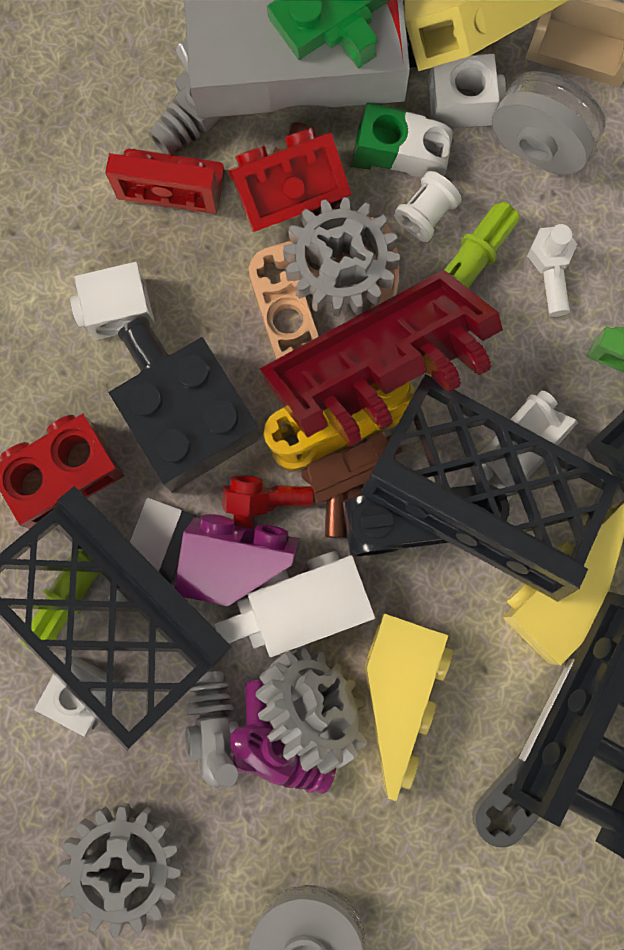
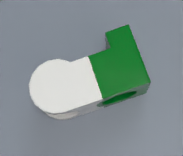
[350,102,453,177]

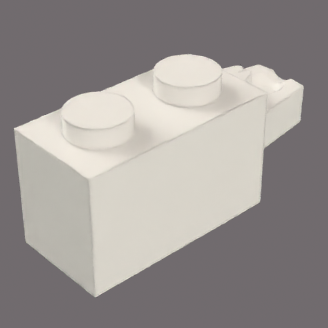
[214,551,376,657]

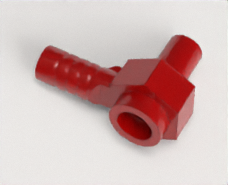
[222,475,313,529]

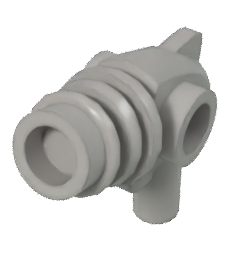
[149,40,221,155]
[185,671,239,788]

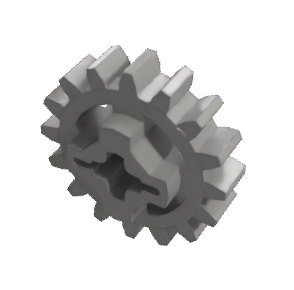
[283,197,400,317]
[256,648,369,774]
[56,803,184,937]

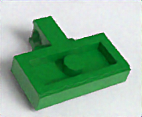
[267,0,389,69]

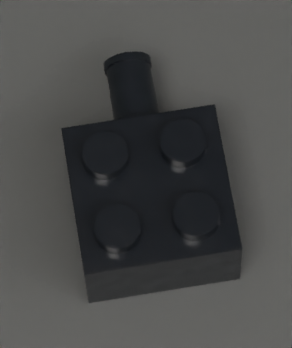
[108,317,262,493]

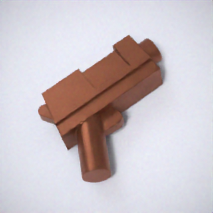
[301,431,402,538]

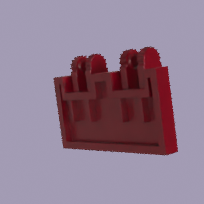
[259,269,503,447]

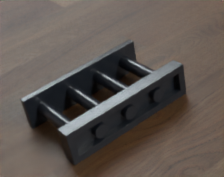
[508,591,624,859]

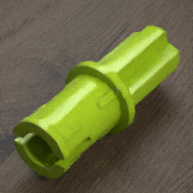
[444,201,520,289]
[21,550,100,649]

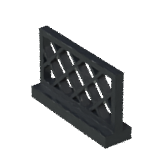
[360,374,621,602]
[0,486,232,751]

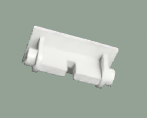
[472,390,578,501]

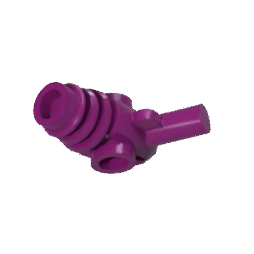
[229,680,336,794]

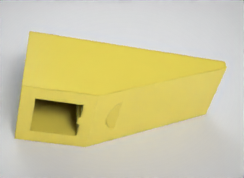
[404,0,569,71]
[502,501,624,666]
[364,614,453,801]

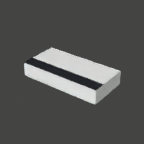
[108,498,199,602]

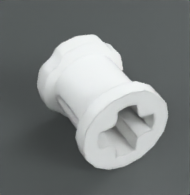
[394,171,462,242]

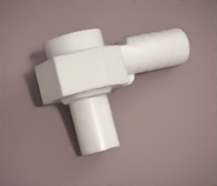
[527,224,577,317]

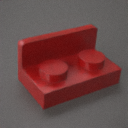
[227,127,352,232]
[105,148,225,214]

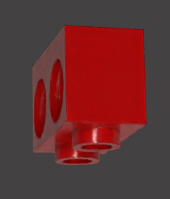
[0,413,125,529]

